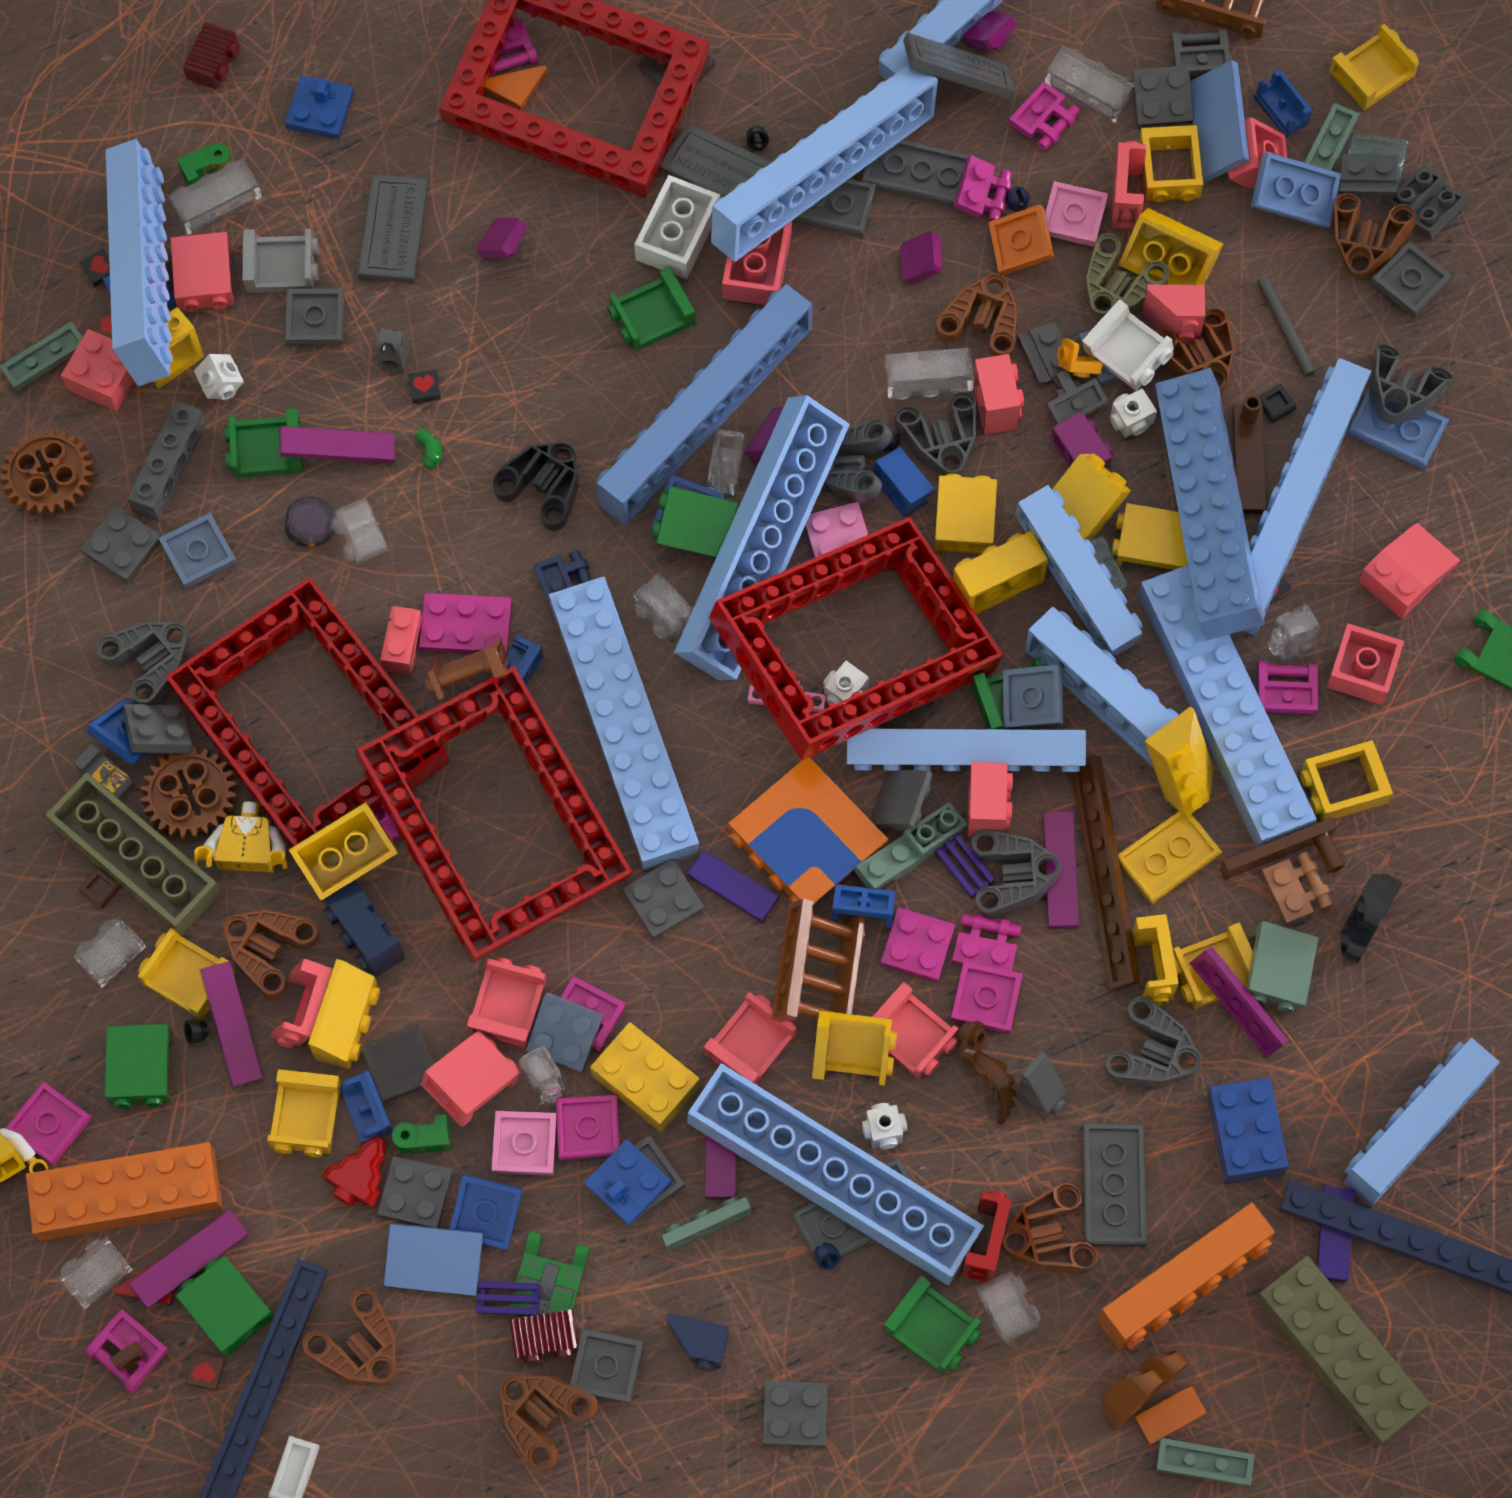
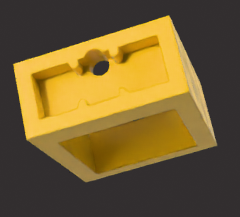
[1139,125,1203,203]
[153,307,204,389]
[1300,740,1393,821]

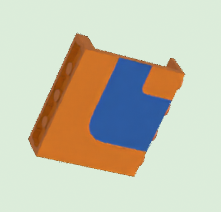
[728,757,888,905]

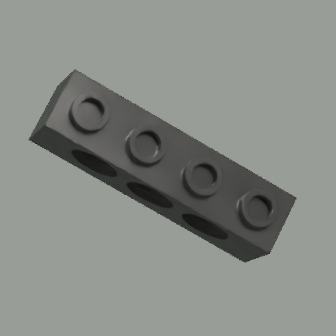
[127,401,207,522]

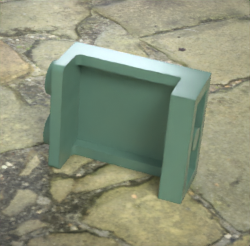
[1245,921,1319,1014]

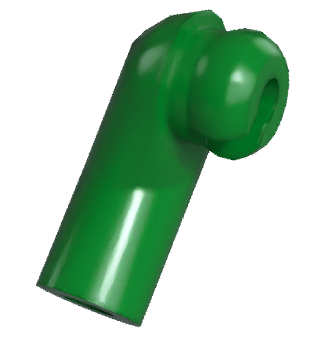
[414,428,442,469]

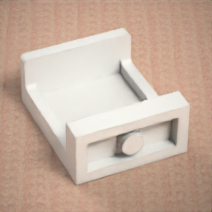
[1082,299,1174,391]

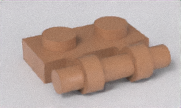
[1261,852,1333,926]

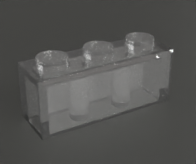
[1045,45,1135,123]
[168,159,262,235]
[884,348,974,399]

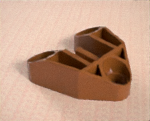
[1334,193,1416,279]
[935,274,1017,358]
[1157,308,1235,394]
[223,910,319,1000]
[1001,1183,1098,1274]
[302,1288,398,1386]
[1102,1350,1188,1431]
[500,1376,598,1471]

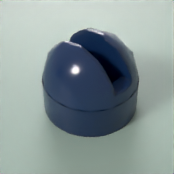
[1007,186,1030,211]
[814,1242,841,1270]

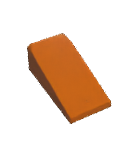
[1134,1386,1206,1445]

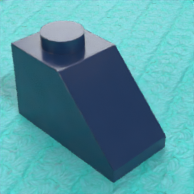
[667,1313,729,1371]

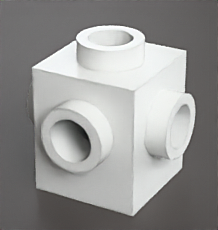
[194,354,244,400]
[1109,388,1157,438]
[823,661,869,704]
[862,1103,907,1150]

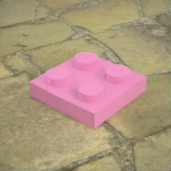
[1045,181,1108,247]
[805,502,868,558]
[492,1111,557,1176]

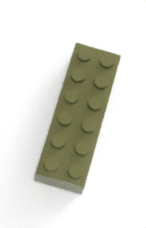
[45,772,222,936]
[1255,1255,1431,1448]

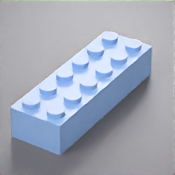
[1015,485,1143,657]
[1025,606,1178,767]
[1343,1037,1500,1208]

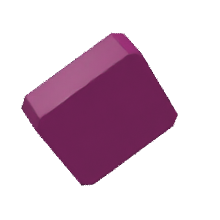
[964,11,1017,50]
[476,218,527,259]
[900,231,942,284]

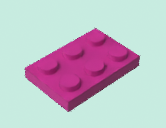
[419,593,512,654]

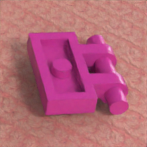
[1009,81,1080,150]
[953,155,1012,222]
[952,913,1022,971]

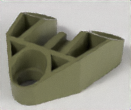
[1085,233,1169,320]

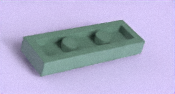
[1304,103,1360,171]
[0,321,83,392]
[661,1197,751,1253]
[1156,1438,1255,1487]

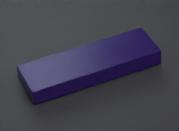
[687,850,779,923]
[1317,1186,1355,1282]

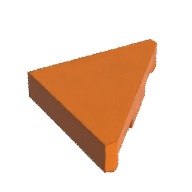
[484,65,548,110]

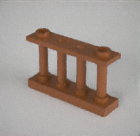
[1155,0,1265,39]
[425,633,509,700]
[771,898,865,1022]

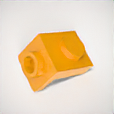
[1057,338,1102,378]

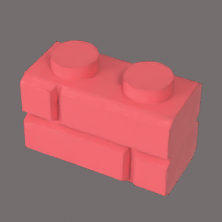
[380,606,422,676]

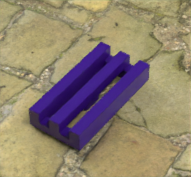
[935,834,995,899]
[475,1281,541,1316]

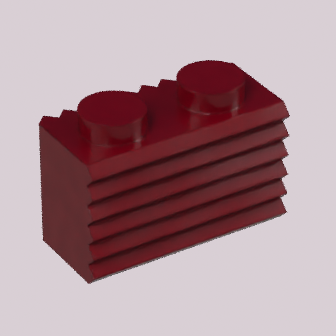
[183,22,240,89]
[509,1310,579,1363]

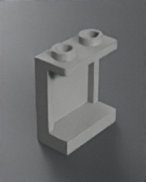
[242,229,319,293]

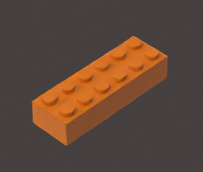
[26,1142,223,1242]
[1097,1202,1275,1351]

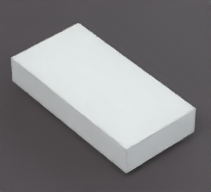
[268,1436,320,1498]

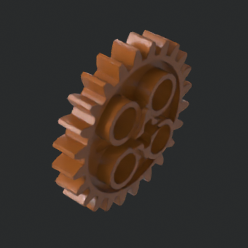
[0,428,95,518]
[140,746,238,841]

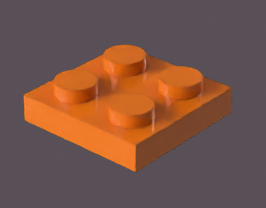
[988,204,1054,276]

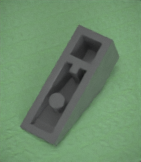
[1017,1051,1066,1121]

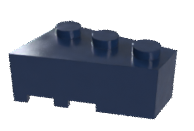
[323,880,405,978]

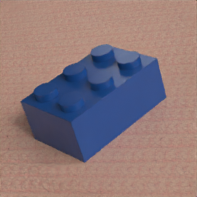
[1206,1078,1289,1184]

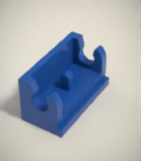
[1254,69,1312,138]
[872,447,935,518]
[507,636,544,686]
[832,884,896,928]
[340,1070,393,1144]

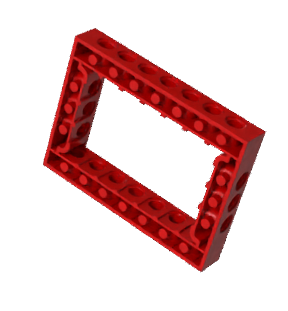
[439,0,709,198]
[709,517,1003,761]
[165,577,450,848]
[355,666,632,964]

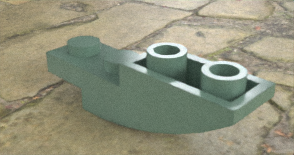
[854,802,968,889]

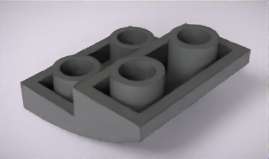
[1386,165,1468,239]
[870,770,933,832]

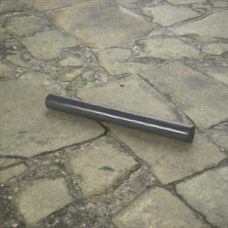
[1257,276,1316,377]

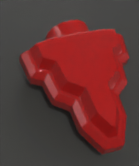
[321,1135,387,1208]

